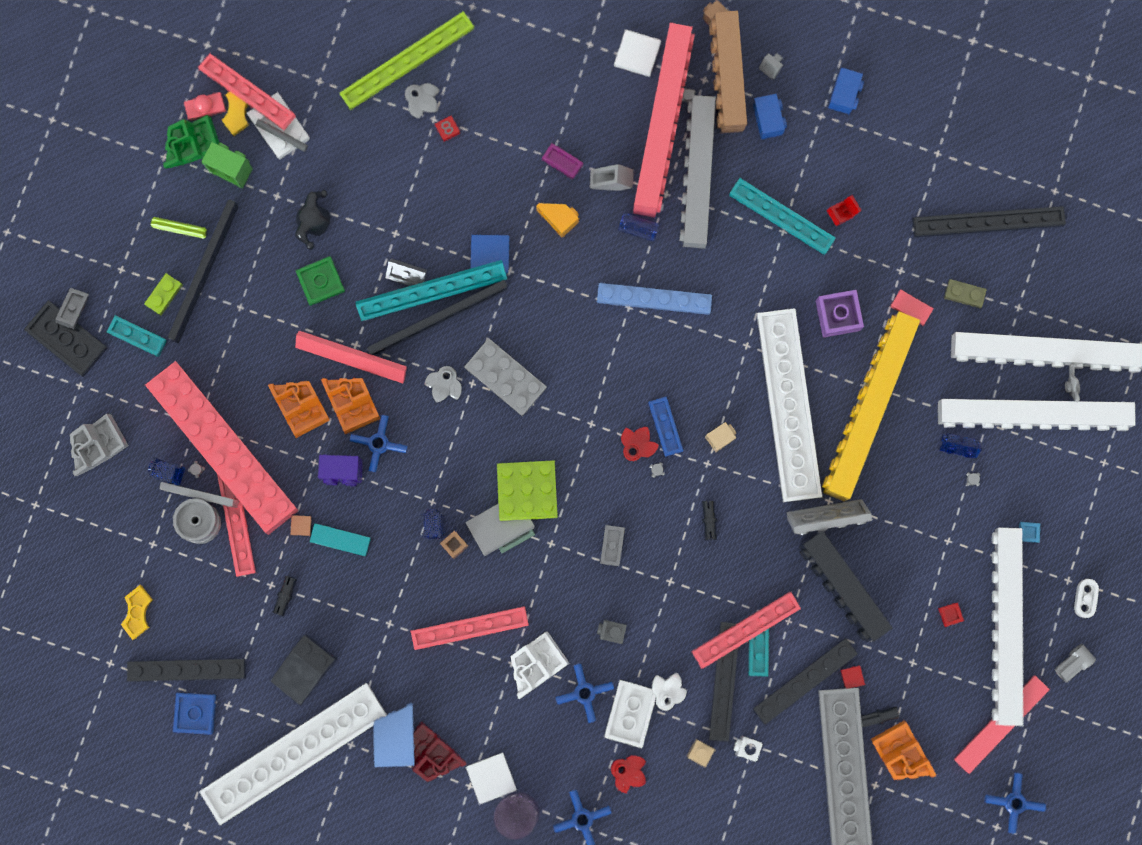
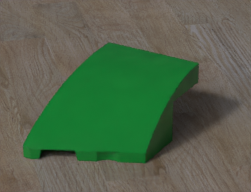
[163,115,219,169]

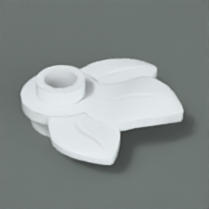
[652,673,687,711]

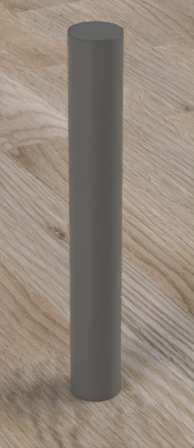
[256,119,308,152]

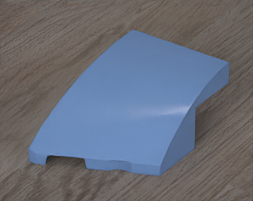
[374,703,414,767]

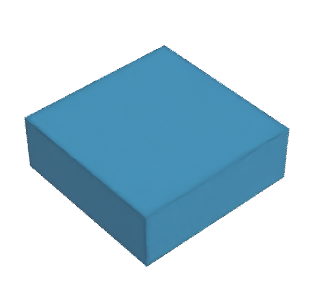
[1019,522,1040,543]

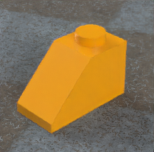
[537,203,579,237]

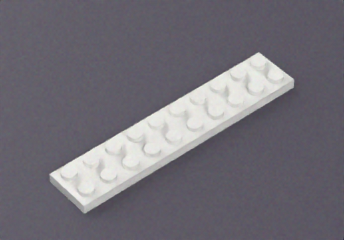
[757,309,822,502]
[199,683,387,825]

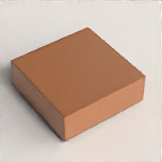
[291,516,312,536]

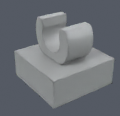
[759,53,783,79]

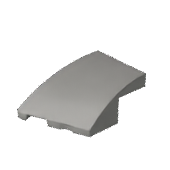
[70,414,128,476]

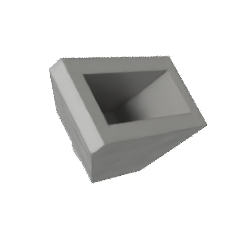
[590,164,634,191]

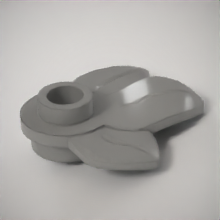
[405,83,439,118]
[1065,364,1080,402]
[425,366,462,402]

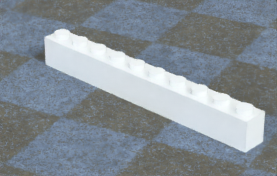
[951,332,1142,373]
[938,399,1135,431]
[992,528,1023,726]

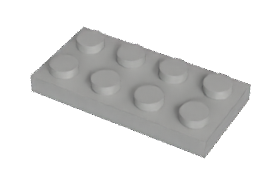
[464,339,547,417]
[786,499,872,535]

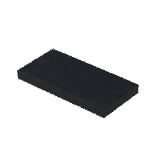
[24,300,108,377]

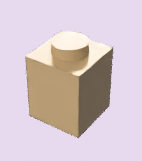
[705,422,736,453]
[687,739,714,767]

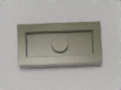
[944,279,987,308]

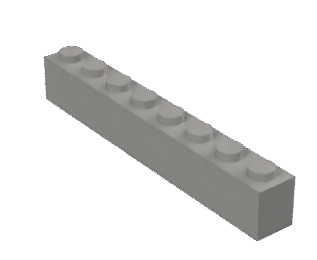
[680,95,716,248]

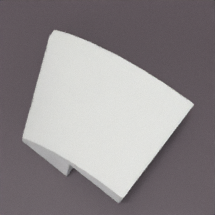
[511,631,570,699]

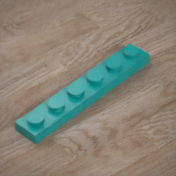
[729,178,836,255]

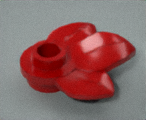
[621,427,659,461]
[611,756,646,793]

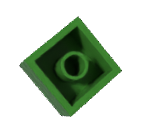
[201,142,253,188]

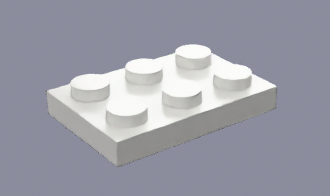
[247,93,310,160]
[604,680,656,748]

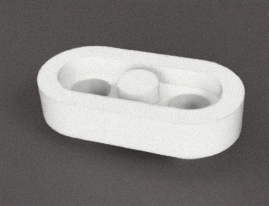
[1074,579,1099,618]

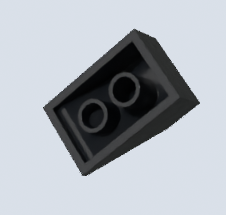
[271,635,338,705]

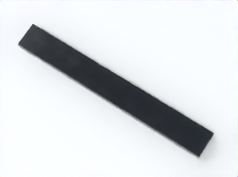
[168,199,239,344]
[912,206,1066,237]
[367,280,507,355]

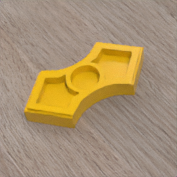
[222,92,249,136]
[121,585,153,640]

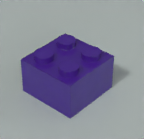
[318,455,363,486]

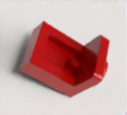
[826,195,861,226]

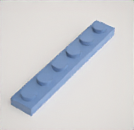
[597,283,712,315]

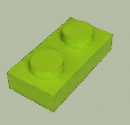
[144,273,183,315]

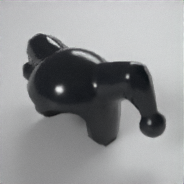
[295,190,330,250]

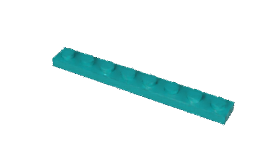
[356,260,508,321]

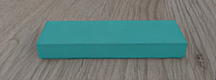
[107,315,167,357]
[310,524,371,557]
[748,628,769,676]

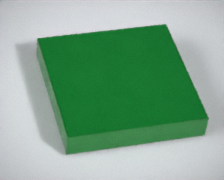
[295,256,345,306]

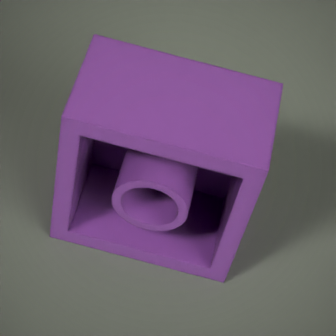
[816,290,864,338]

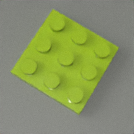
[497,461,558,521]

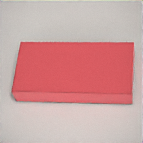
[890,290,933,326]

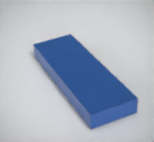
[648,396,683,457]

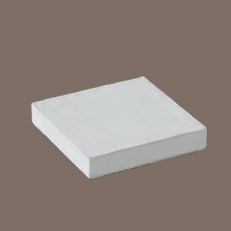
[614,30,661,77]
[466,753,517,804]

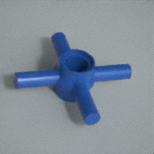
[350,415,408,473]
[556,664,614,723]
[985,773,1046,834]
[553,789,612,845]

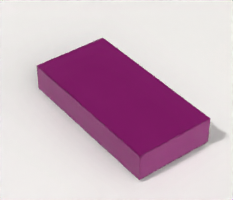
[542,143,583,180]

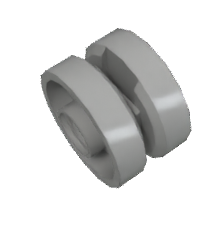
[173,499,221,544]

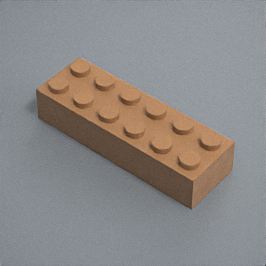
[709,11,747,133]

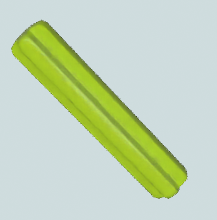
[151,217,207,239]

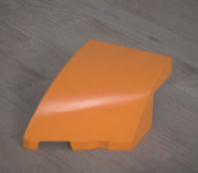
[321,378,380,434]
[268,381,330,438]
[871,720,936,780]

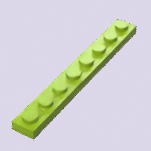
[339,11,474,110]

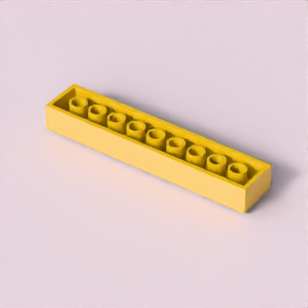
[822,311,920,501]

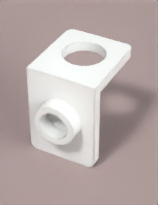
[734,736,762,762]

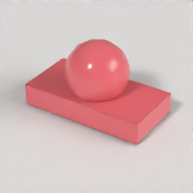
[184,92,226,121]

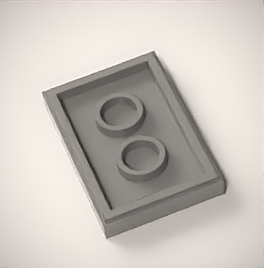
[465,503,535,556]

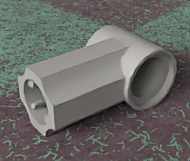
[1054,644,1096,682]

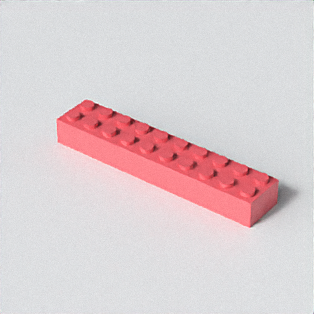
[633,23,695,218]
[145,361,298,535]

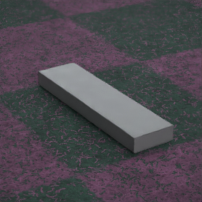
[159,482,240,508]

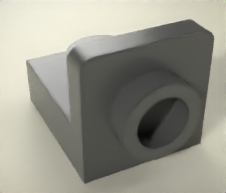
[597,620,627,644]

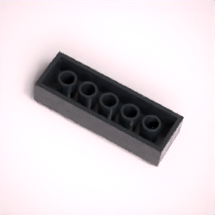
[799,531,893,642]

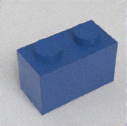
[828,68,864,114]
[753,94,787,139]

